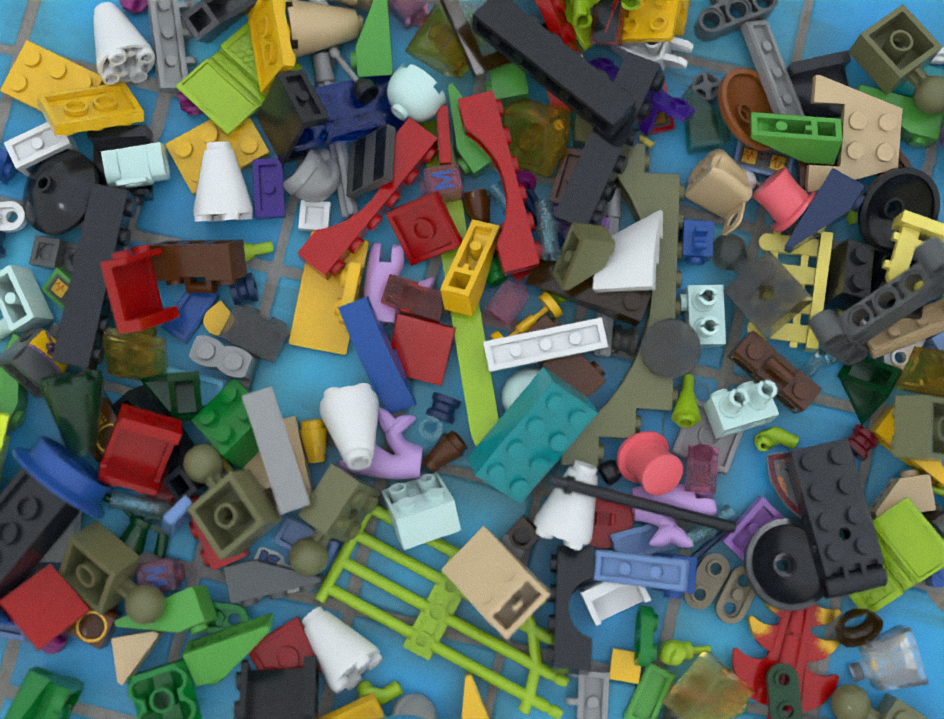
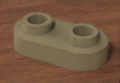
[682,553,730,609]
[714,566,756,624]

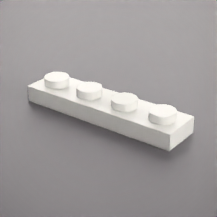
[483,317,608,372]

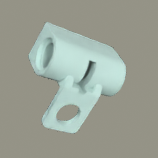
[101,142,170,189]

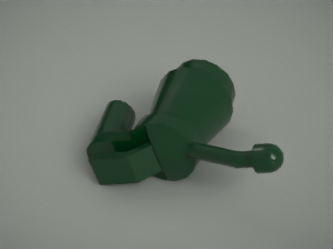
[103,493,169,559]

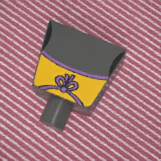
[0,323,68,398]

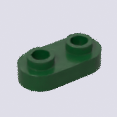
[765,663,802,719]

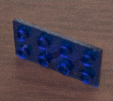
[294,75,404,152]

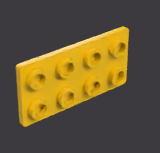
[615,0,691,43]
[289,231,369,355]

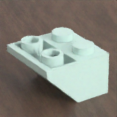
[381,472,461,550]

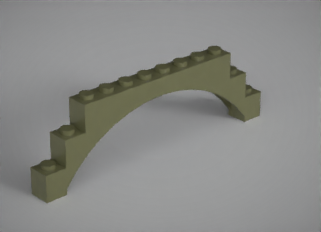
[559,114,684,467]

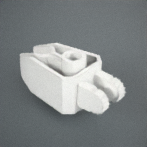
[609,37,694,71]

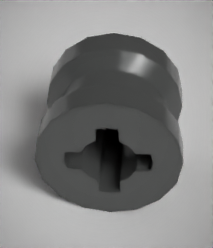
[688,72,720,107]

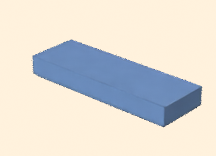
[594,550,690,592]

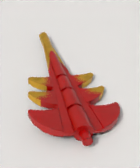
[731,602,841,719]

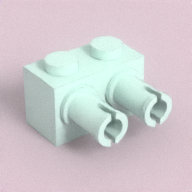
[0,265,54,342]
[679,285,726,348]
[703,380,779,439]

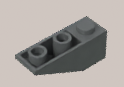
[224,559,324,607]

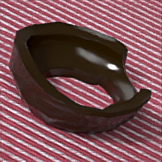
[835,608,883,648]

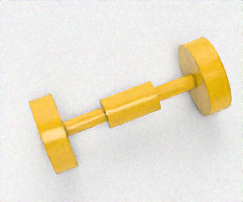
[490,291,563,340]

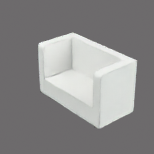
[4,122,79,177]
[578,581,651,626]

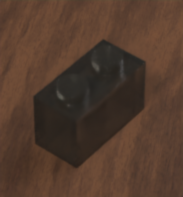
[219,303,290,365]

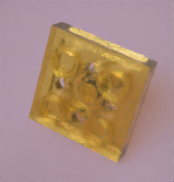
[103,327,168,380]

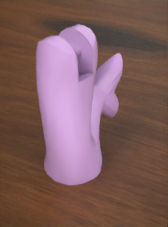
[363,242,435,325]
[339,407,423,479]
[631,484,717,548]

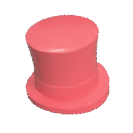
[752,167,817,232]
[616,431,683,495]

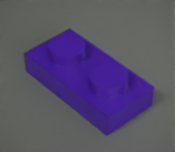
[253,158,286,220]

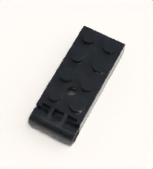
[784,438,887,600]

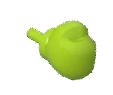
[658,639,711,665]

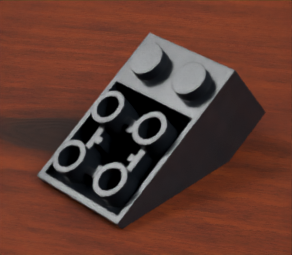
[824,238,923,319]

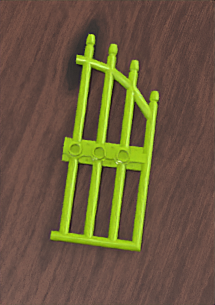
[314,504,569,719]

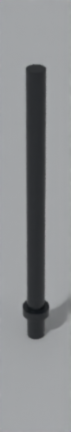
[546,474,736,533]

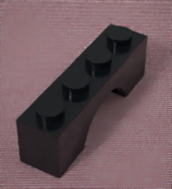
[111,385,208,502]
[546,545,595,675]

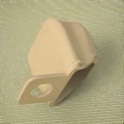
[684,149,753,236]

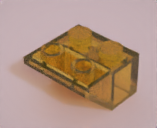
[662,650,755,719]

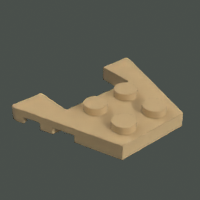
[805,75,903,192]

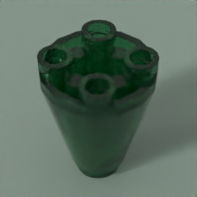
[40,369,105,456]

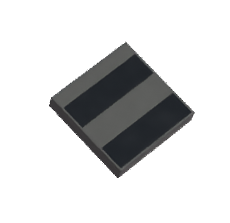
[346,124,396,199]

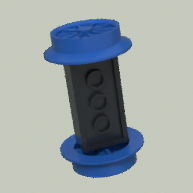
[0,435,111,625]

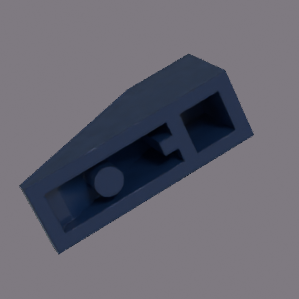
[784,168,866,253]

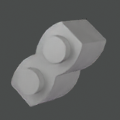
[188,335,258,381]

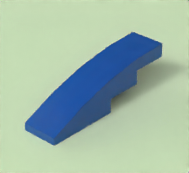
[338,296,417,414]

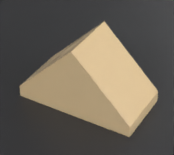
[111,630,165,686]

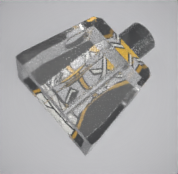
[848,624,929,690]

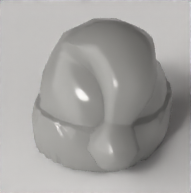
[282,148,341,203]

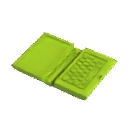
[175,22,302,135]
[848,496,944,617]

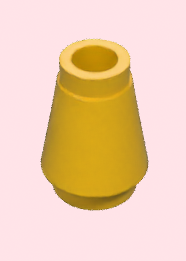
[298,419,328,463]

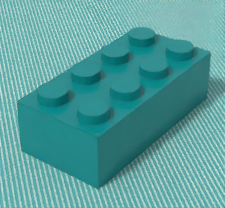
[467,367,598,504]

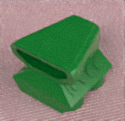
[126,658,203,719]
[4,666,84,719]

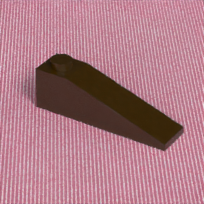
[526,258,651,327]

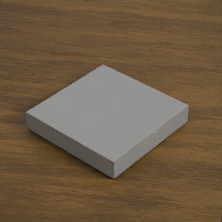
[670,399,744,475]

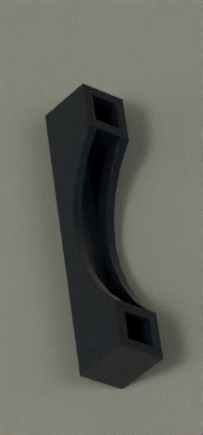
[180,0,258,44]

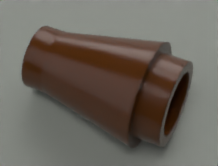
[462,188,490,223]
[423,430,468,472]

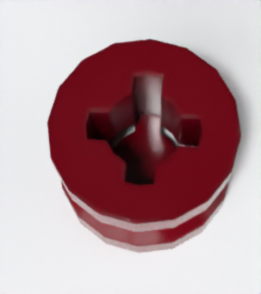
[843,424,880,461]

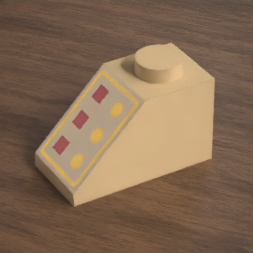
[869,469,936,518]

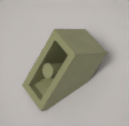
[552,222,616,290]

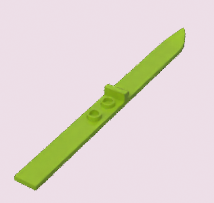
[420,120,499,447]

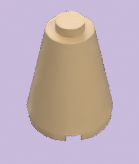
[285,0,363,59]

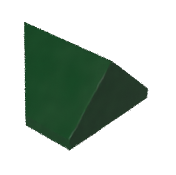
[837,357,903,425]
[139,371,202,422]

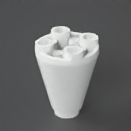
[93,2,155,85]
[193,142,253,222]
[319,383,379,470]
[533,460,598,550]
[302,607,383,693]

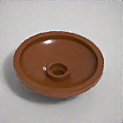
[718,68,773,151]

